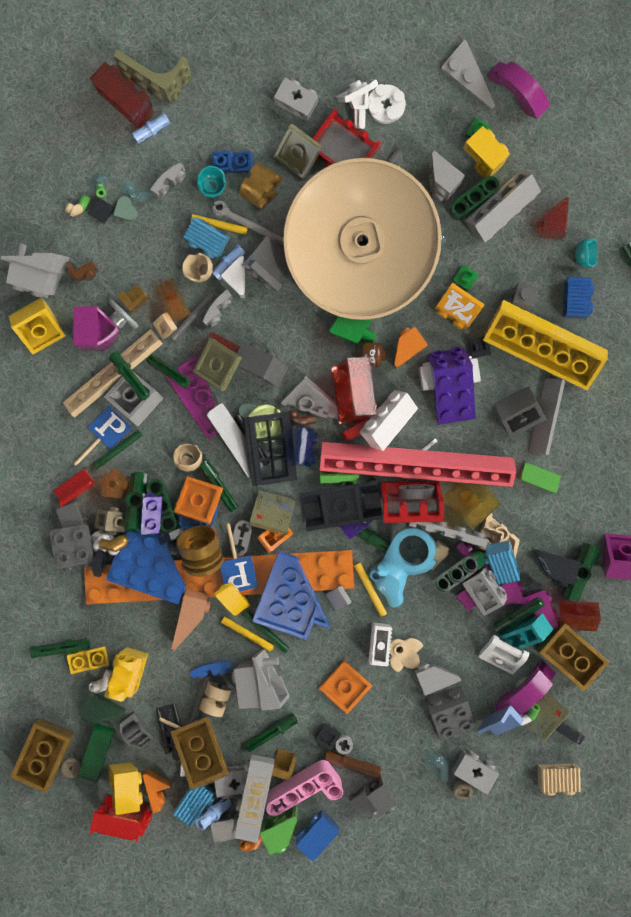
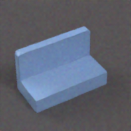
[477,705,524,736]

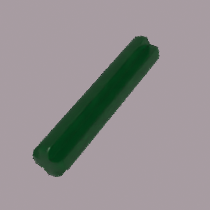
[146,354,191,388]

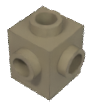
[94,507,126,535]

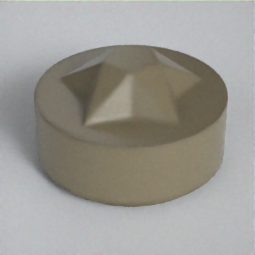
[61,758,81,779]
[453,780,473,799]

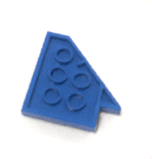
[106,531,186,605]
[252,550,330,640]

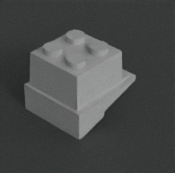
[1,243,70,298]
[232,649,289,710]

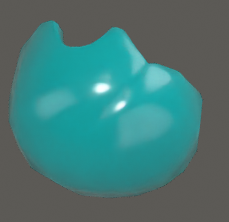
[197,166,226,198]
[575,239,598,268]

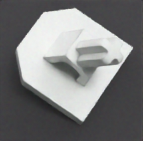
[336,79,378,129]

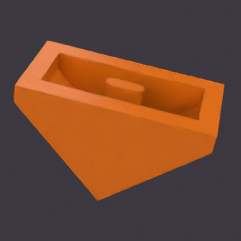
[257,528,294,553]

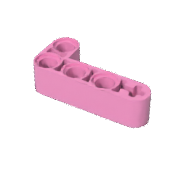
[266,760,343,816]

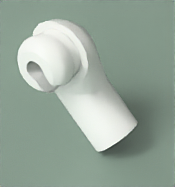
[89,669,113,693]

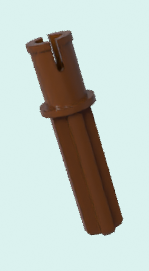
[324,750,381,778]

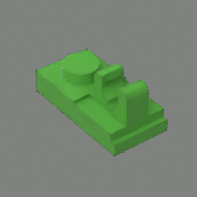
[320,471,359,486]

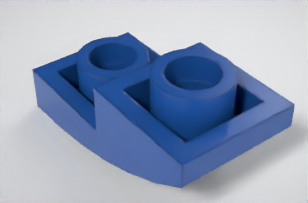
[212,151,253,173]
[190,660,232,679]

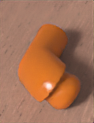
[239,833,263,851]

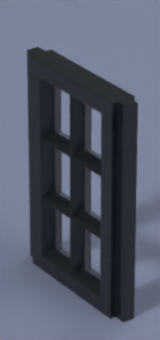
[244,412,297,486]

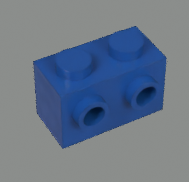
[296,810,339,861]

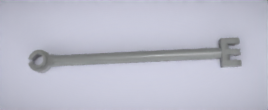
[212,201,284,246]

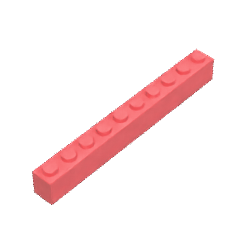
[320,442,516,487]

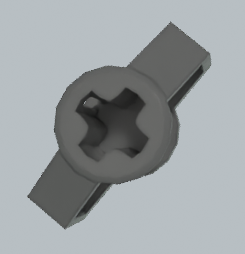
[120,711,155,749]

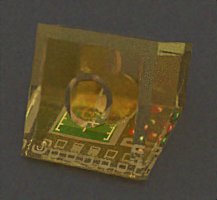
[443,482,501,530]

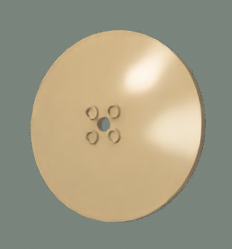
[284,158,442,320]

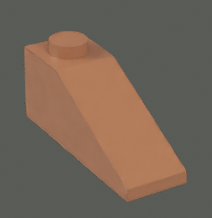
[171,589,211,650]

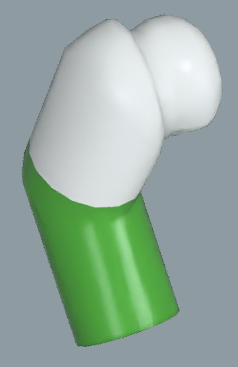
[520,704,540,726]

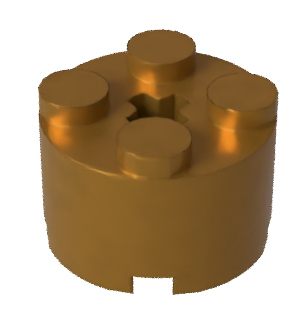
[239,162,283,210]

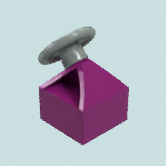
[73,300,139,351]

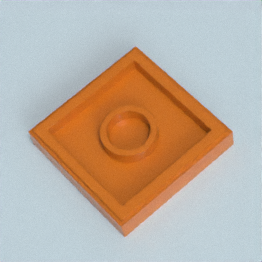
[173,476,223,525]
[318,659,373,714]

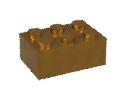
[535,620,609,691]
[171,717,230,790]
[10,718,75,793]

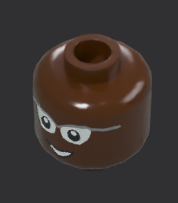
[358,342,386,368]

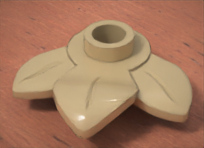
[389,638,423,672]

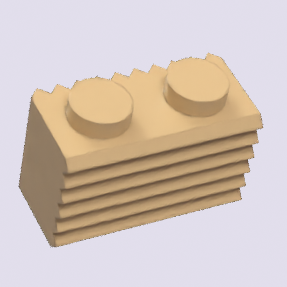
[538,764,581,796]

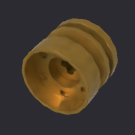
[177,525,224,577]

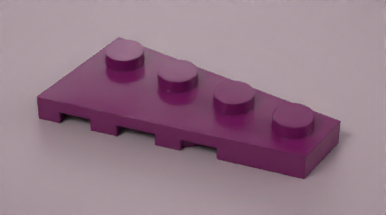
[165,355,218,440]

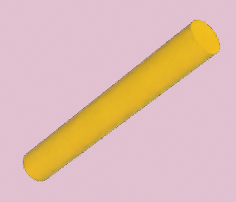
[191,214,248,235]
[354,563,387,617]
[221,616,274,652]

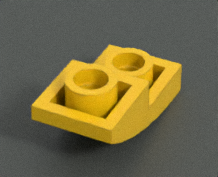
[214,582,251,616]
[67,646,109,674]

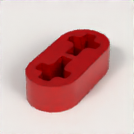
[342,417,372,441]

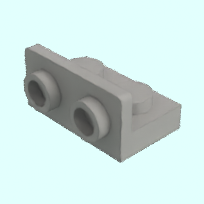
[462,567,507,616]

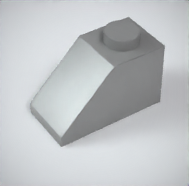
[415,662,461,696]

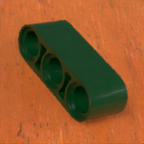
[450,176,500,220]
[146,479,179,533]
[434,551,486,593]
[78,723,115,783]

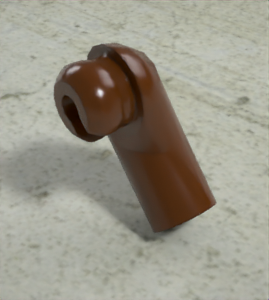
[289,410,316,426]

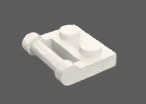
[478,635,529,675]

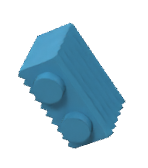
[183,217,230,259]
[484,541,520,585]
[173,785,215,827]

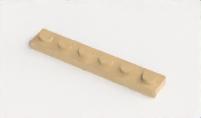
[63,329,163,418]

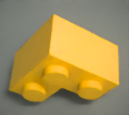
[463,126,510,178]
[108,762,143,815]

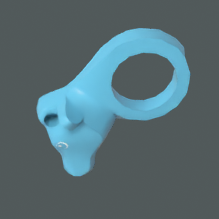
[369,526,438,608]

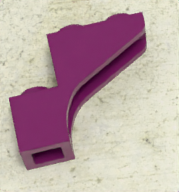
[499,581,559,628]

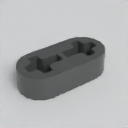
[398,484,435,499]

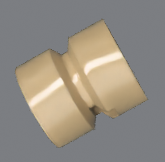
[199,682,231,717]

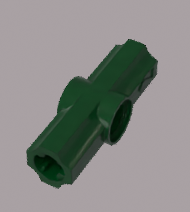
[124,472,148,532]
[562,542,600,602]

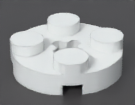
[368,84,406,124]

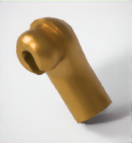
[99,535,129,552]

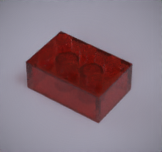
[89,62,154,129]
[332,357,377,424]

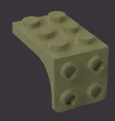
[113,49,191,103]

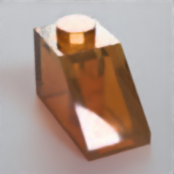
[156,278,191,322]

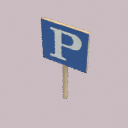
[74,406,132,466]
[220,523,258,592]

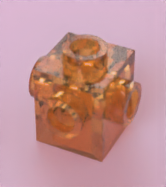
[100,470,129,498]

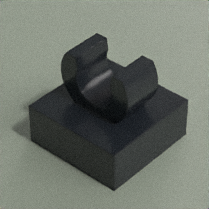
[468,336,491,359]
[158,527,184,551]

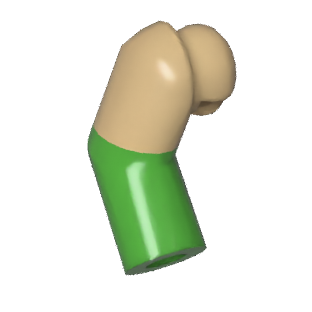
[65,194,91,217]

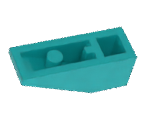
[497,613,553,653]

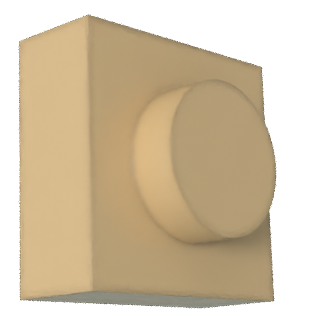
[153,312,177,339]

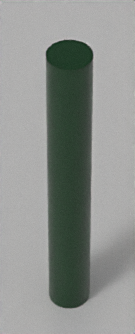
[92,429,143,469]
[242,610,290,653]

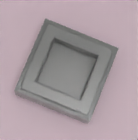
[325,585,352,611]

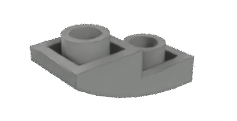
[150,163,186,198]
[203,290,233,327]

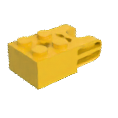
[104,647,148,702]

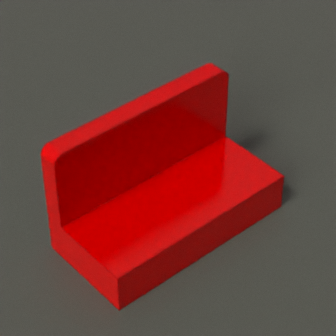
[53,469,96,507]

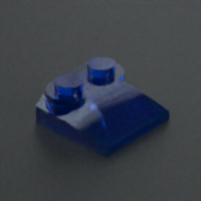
[295,426,318,467]

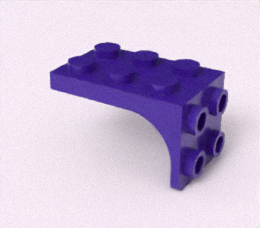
[427,347,476,425]

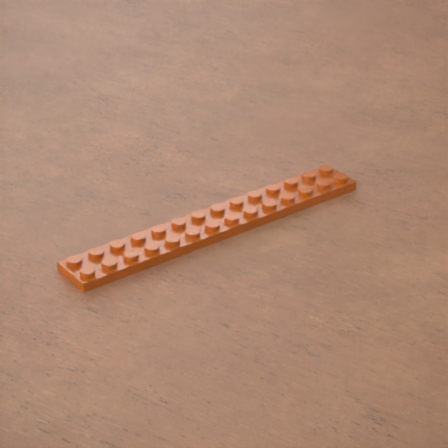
[84,550,354,604]

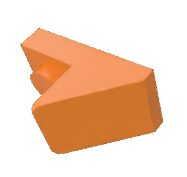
[142,770,173,813]

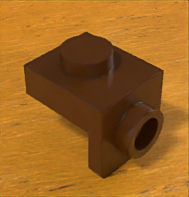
[66,261,99,282]

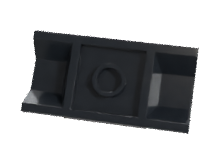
[300,481,383,531]

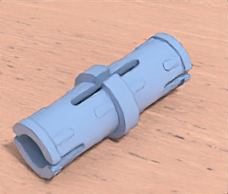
[132,113,170,144]
[212,244,246,280]
[195,798,232,831]

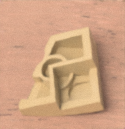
[475,512,520,558]

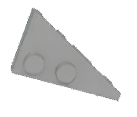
[441,39,495,111]
[281,376,355,425]

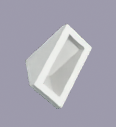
[221,256,245,298]

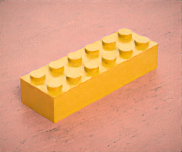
[483,300,608,391]

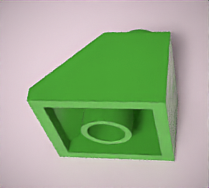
[260,805,298,855]

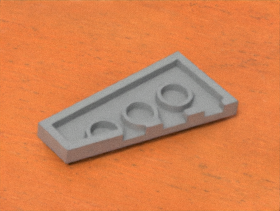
[409,521,488,547]

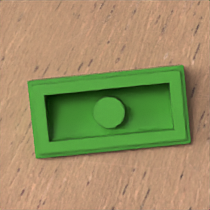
[518,462,561,494]

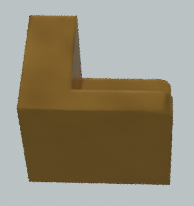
[117,285,150,313]
[272,748,297,781]

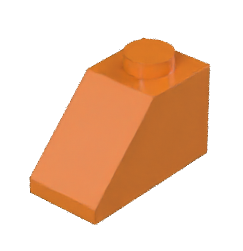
[393,327,428,369]

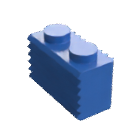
[563,277,594,319]

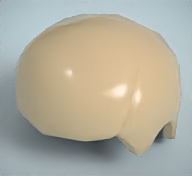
[182,253,213,282]
[173,444,202,472]

